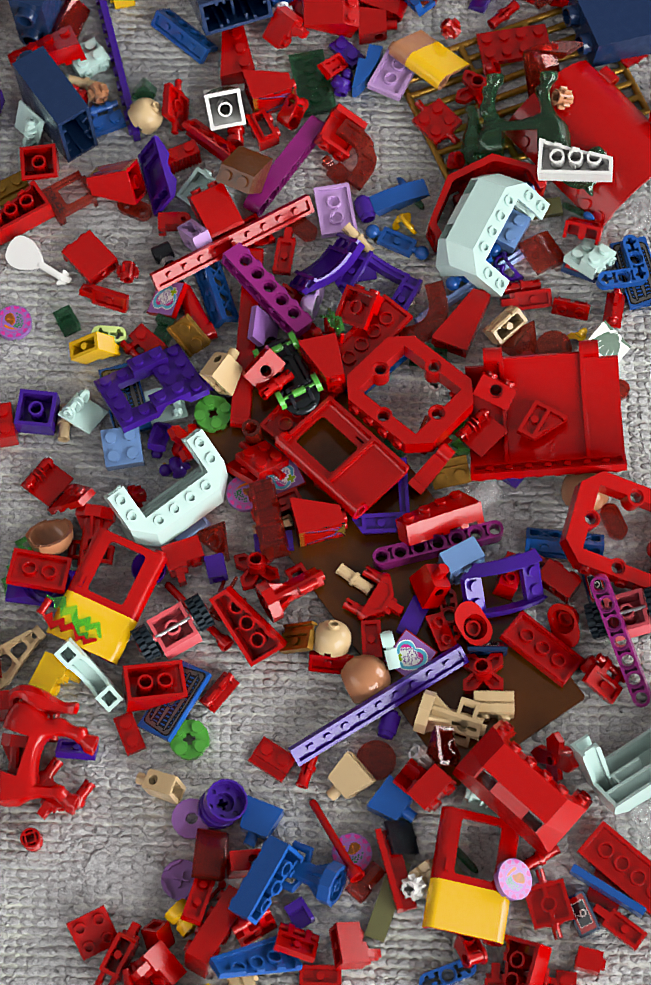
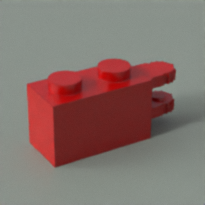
[539,555,582,604]

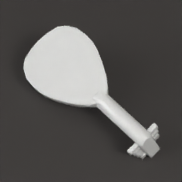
[5,236,72,285]

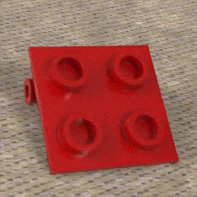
[455,408,508,458]
[20,457,74,507]
[66,905,117,960]

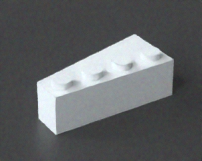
[537,138,613,182]

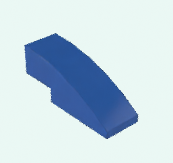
[352,44,383,98]
[369,179,430,216]

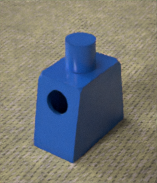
[367,775,418,823]
[240,795,284,848]

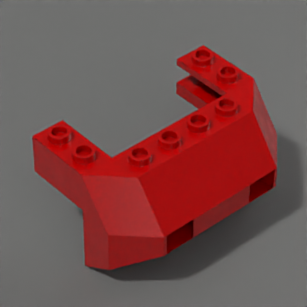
[452,720,593,857]

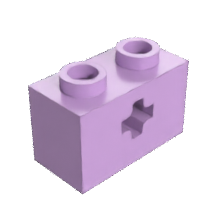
[177,219,213,251]

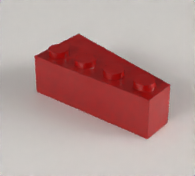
[7,25,87,67]
[220,25,255,86]
[0,180,55,246]
[395,490,484,546]
[209,585,288,667]
[184,884,241,979]
[502,934,552,985]

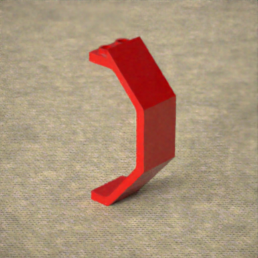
[426,153,547,253]

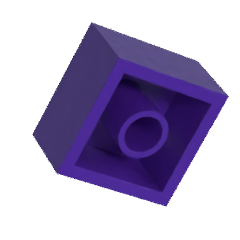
[14,389,61,436]

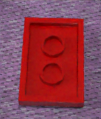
[6,547,72,594]

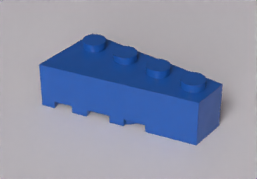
[228,835,305,925]

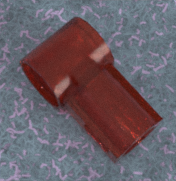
[345,861,386,904]

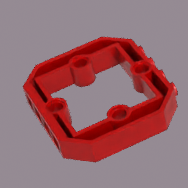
[347,336,474,453]
[559,471,651,592]

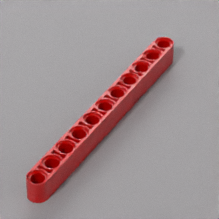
[230,248,264,428]

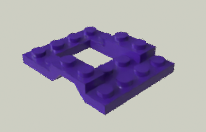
[94,343,210,433]

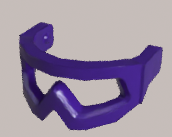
[493,251,524,282]

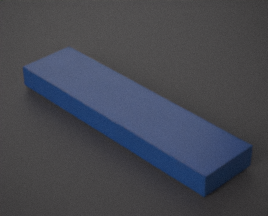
[569,864,646,918]

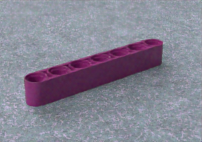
[243,115,324,216]
[373,520,504,570]
[590,574,651,707]

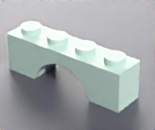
[54,637,124,712]

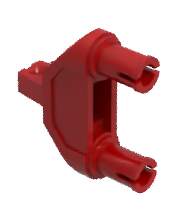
[342,565,404,621]
[37,756,96,820]

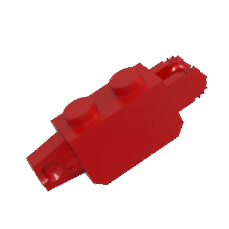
[94,921,142,985]

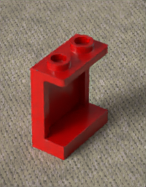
[314,103,368,162]
[61,230,119,285]

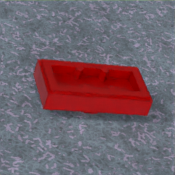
[317,52,349,80]
[225,459,266,487]

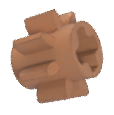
[87,82,109,104]
[551,86,574,110]

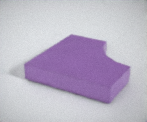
[247,305,279,347]

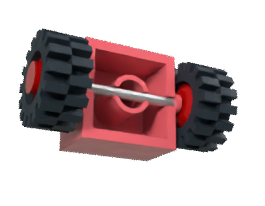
[584,587,651,642]
[130,593,215,662]

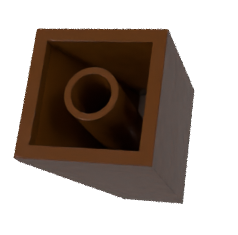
[215,146,273,194]

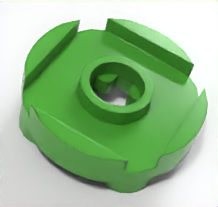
[194,394,231,433]
[170,719,210,760]

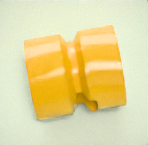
[164,898,203,938]

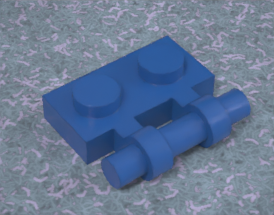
[89,100,127,138]

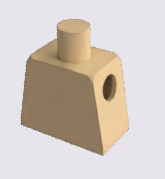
[199,347,243,396]
[326,752,377,801]
[135,769,187,805]

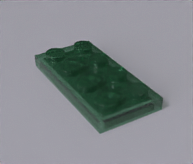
[288,49,336,118]

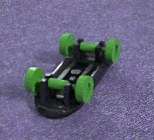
[252,331,324,415]

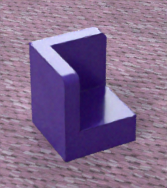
[204,553,229,584]
[284,896,315,929]

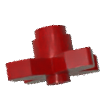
[455,70,499,111]
[167,424,198,463]
[234,552,280,591]
[463,653,504,694]
[531,731,579,783]

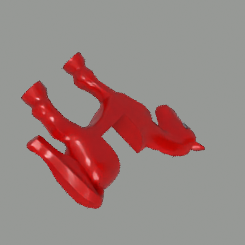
[0,684,99,815]

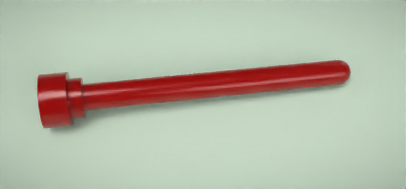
[164,582,234,652]
[309,799,365,883]

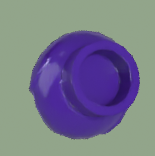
[331,69,354,97]
[159,456,191,479]

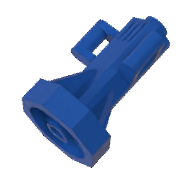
[282,840,347,907]

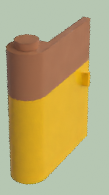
[388,30,470,90]

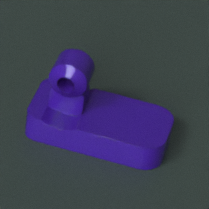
[147,422,171,459]

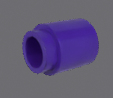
[353,195,376,223]
[377,709,401,740]

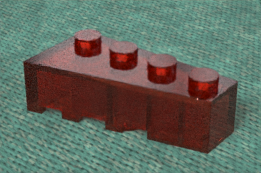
[247,477,291,561]

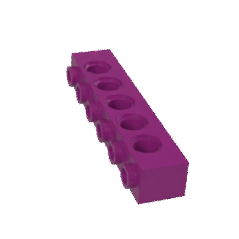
[221,242,313,338]

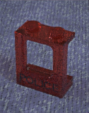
[41,170,99,226]

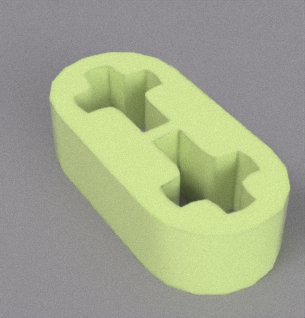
[92,325,127,345]

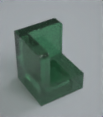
[131,77,157,100]
[53,305,82,337]
[154,313,175,345]

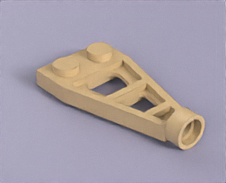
[0,625,47,691]

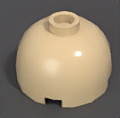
[128,97,164,135]
[313,620,351,658]

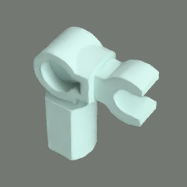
[380,630,401,670]

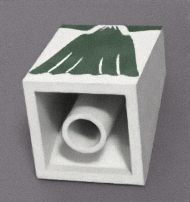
[203,84,246,131]
[573,320,631,362]

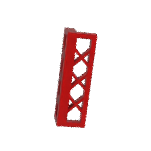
[182,118,237,162]
[375,828,417,914]

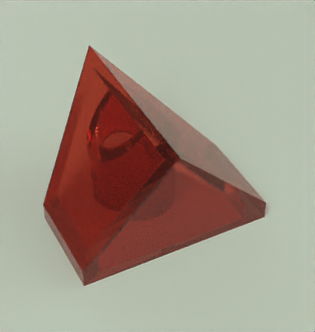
[497,320,538,356]
[196,521,230,562]
[426,725,461,767]

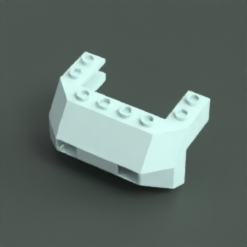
[436,173,550,297]
[103,428,228,547]
[570,728,651,815]

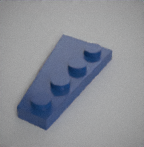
[209,936,303,979]

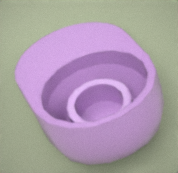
[299,287,325,320]

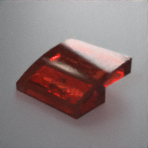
[518,230,565,276]

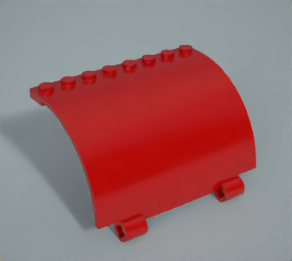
[501,60,651,226]
[465,339,627,481]

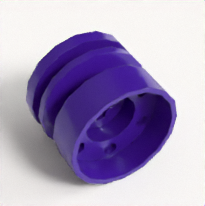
[197,779,248,830]

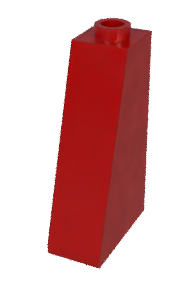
[431,288,491,358]

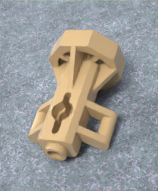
[413,689,487,748]

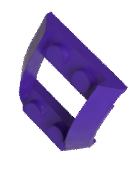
[289,232,365,295]
[335,250,423,311]
[352,457,410,534]
[460,548,548,618]

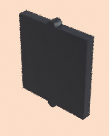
[384,821,419,855]

